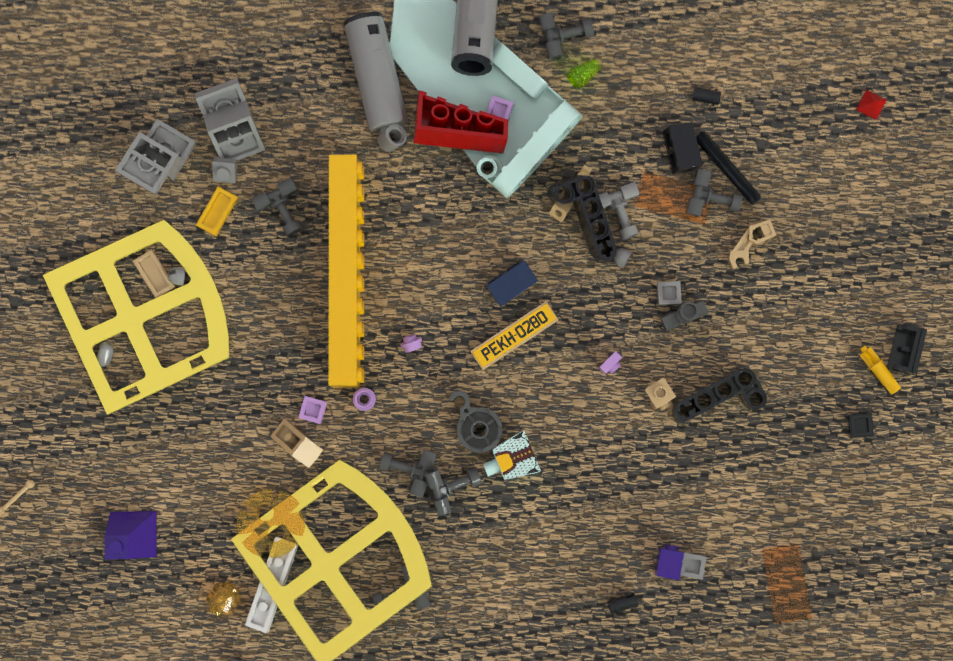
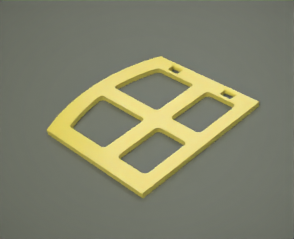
[43,220,229,415]
[231,460,432,661]

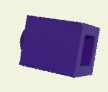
[654,544,684,580]

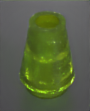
[567,58,601,89]

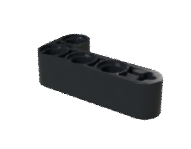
[548,175,616,261]
[672,368,767,422]

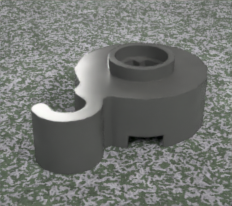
[449,391,502,453]

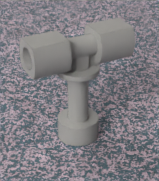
[599,182,640,240]

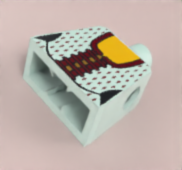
[483,431,541,480]

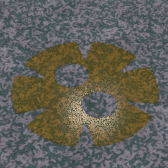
[237,489,305,558]

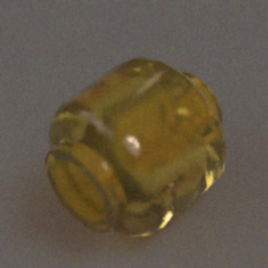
[206,581,241,617]

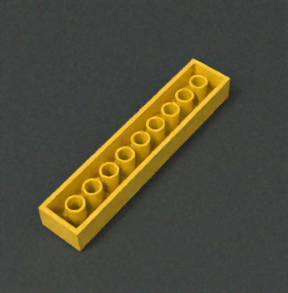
[329,155,365,388]

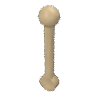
[0,479,35,515]

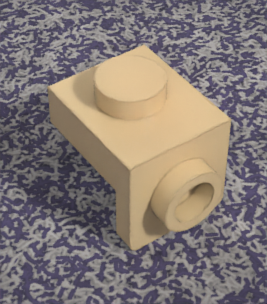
[645,378,676,411]

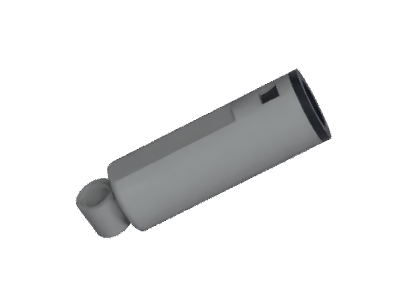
[451,0,498,76]
[343,12,408,152]

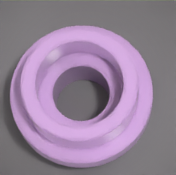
[400,334,422,353]
[353,388,376,411]

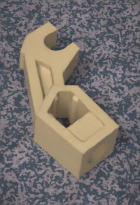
[549,165,592,222]
[728,220,776,270]

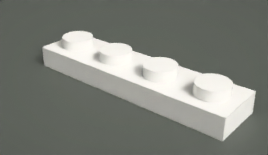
[245,537,299,633]

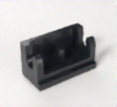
[662,122,703,175]
[887,324,927,375]

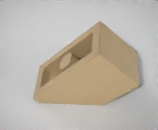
[270,419,323,468]

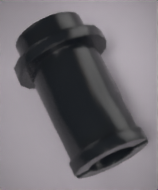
[692,87,721,106]
[607,592,638,615]

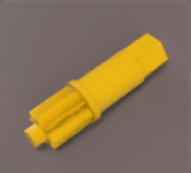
[860,345,901,395]

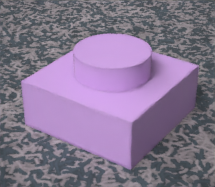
[486,95,514,121]
[598,351,622,375]
[298,396,328,424]

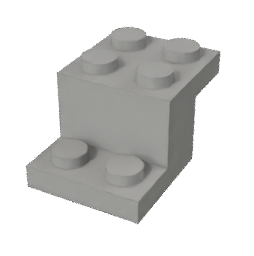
[194,78,265,160]
[115,119,197,195]

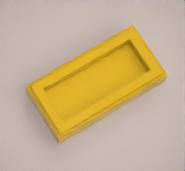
[196,186,238,237]

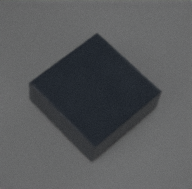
[848,413,874,438]

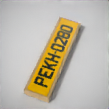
[470,301,559,370]

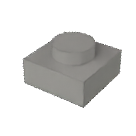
[212,157,237,183]
[657,281,682,306]
[680,552,707,580]

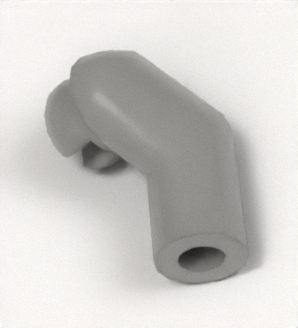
[97,341,114,368]

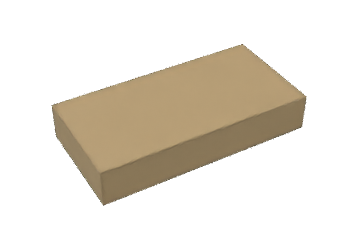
[132,249,176,298]

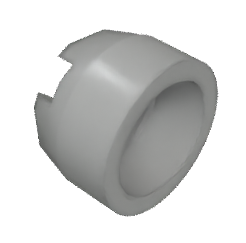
[613,248,632,268]
[168,267,185,285]

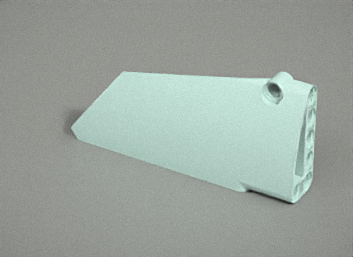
[390,0,583,198]

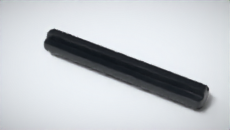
[696,131,761,205]

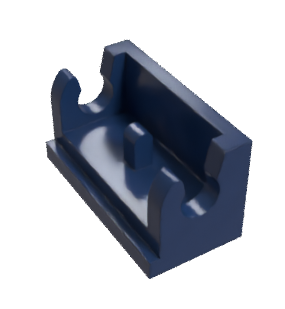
[485,260,538,307]

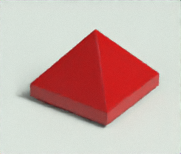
[856,90,886,120]

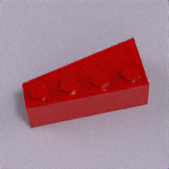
[413,90,508,154]

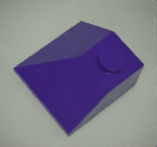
[105,511,157,559]

